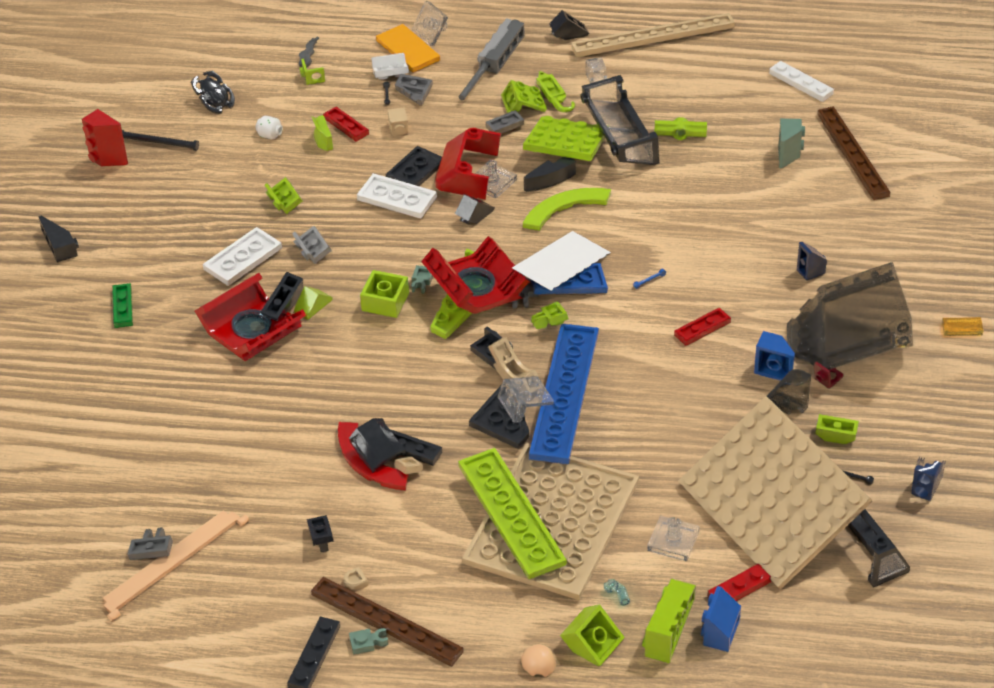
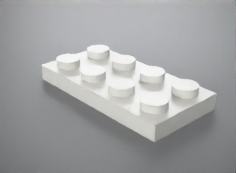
[357,173,437,219]
[203,227,282,286]

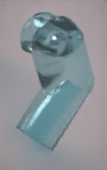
[603,579,630,606]

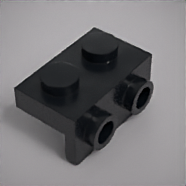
[470,326,513,370]

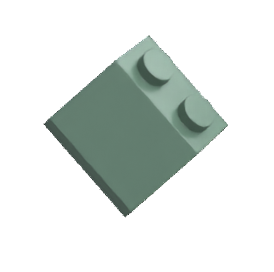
[778,118,805,168]

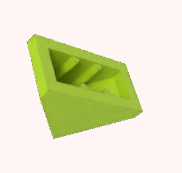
[294,286,333,320]

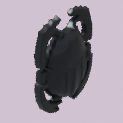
[190,71,235,114]

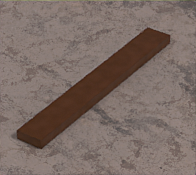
[817,106,891,201]
[311,576,464,667]

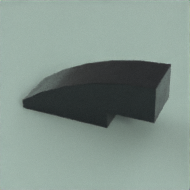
[524,157,576,192]

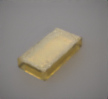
[942,317,984,336]

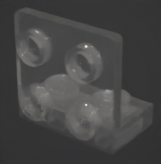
[498,376,554,423]

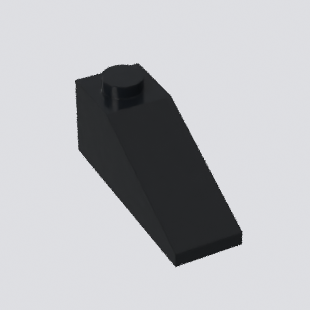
[38,216,79,263]
[260,272,303,321]

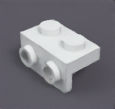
[371,53,409,79]

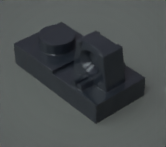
[307,515,334,553]

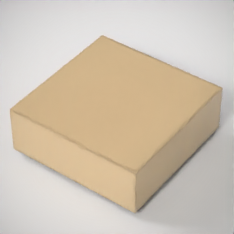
[395,457,423,474]

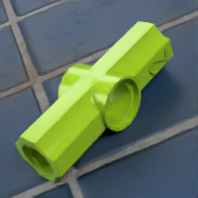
[654,117,707,140]

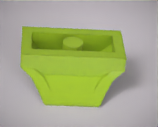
[311,115,333,151]
[815,414,859,444]

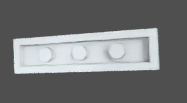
[769,61,834,102]

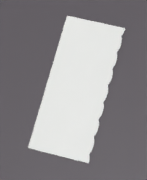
[512,231,611,290]

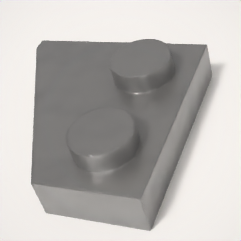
[395,74,433,105]

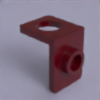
[814,362,844,389]

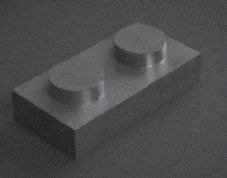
[486,110,524,134]

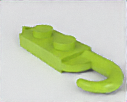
[536,71,575,113]

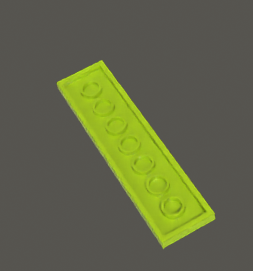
[458,448,567,580]

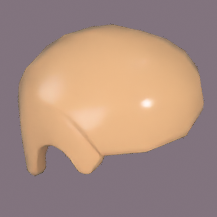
[521,644,557,677]

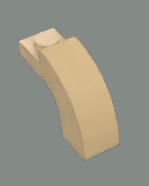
[488,337,544,396]

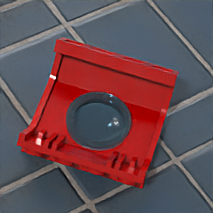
[421,236,530,314]
[194,273,306,361]

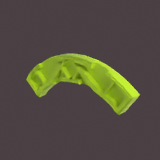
[523,188,611,231]

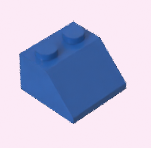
[754,331,795,383]

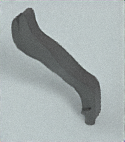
[298,36,319,68]

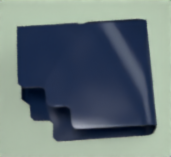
[911,456,946,501]

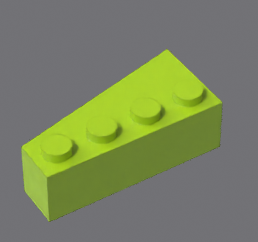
[642,579,696,663]

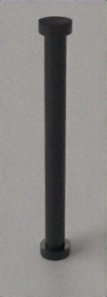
[122,129,199,151]

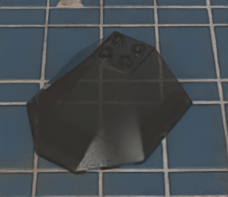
[787,262,913,370]

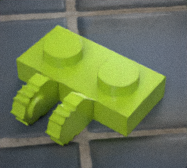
[531,301,569,329]

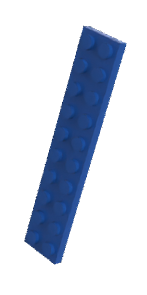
[529,324,599,464]

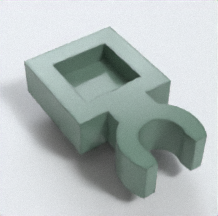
[411,265,433,294]
[349,628,389,655]

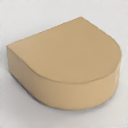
[344,567,369,591]

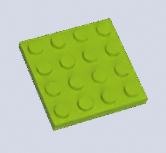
[523,116,609,161]

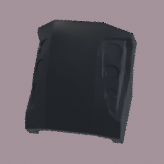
[349,418,406,473]

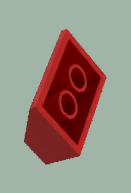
[82,109,128,167]

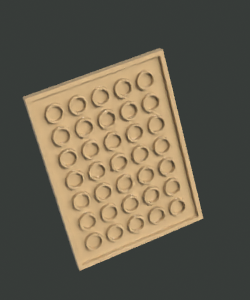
[678,396,872,589]
[462,443,639,600]

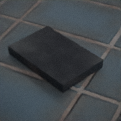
[386,146,442,186]

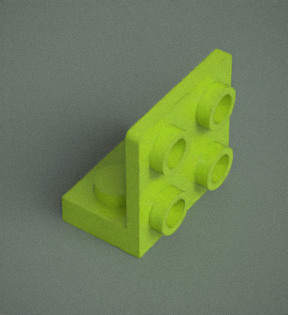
[501,80,547,113]

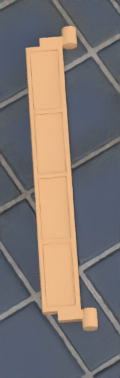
[102,510,249,622]

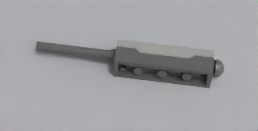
[459,18,525,100]

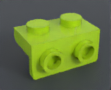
[264,177,303,214]

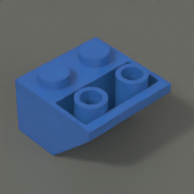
[701,586,741,652]

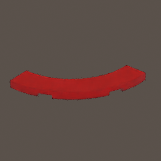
[338,422,409,491]

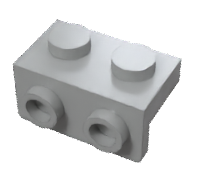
[292,226,332,264]

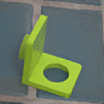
[300,59,325,85]

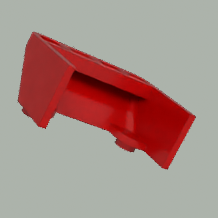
[435,127,501,200]

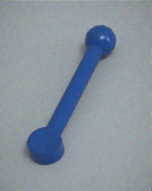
[633,269,666,289]

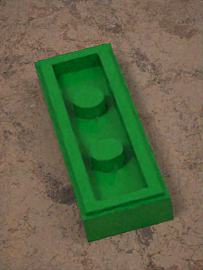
[112,283,133,328]

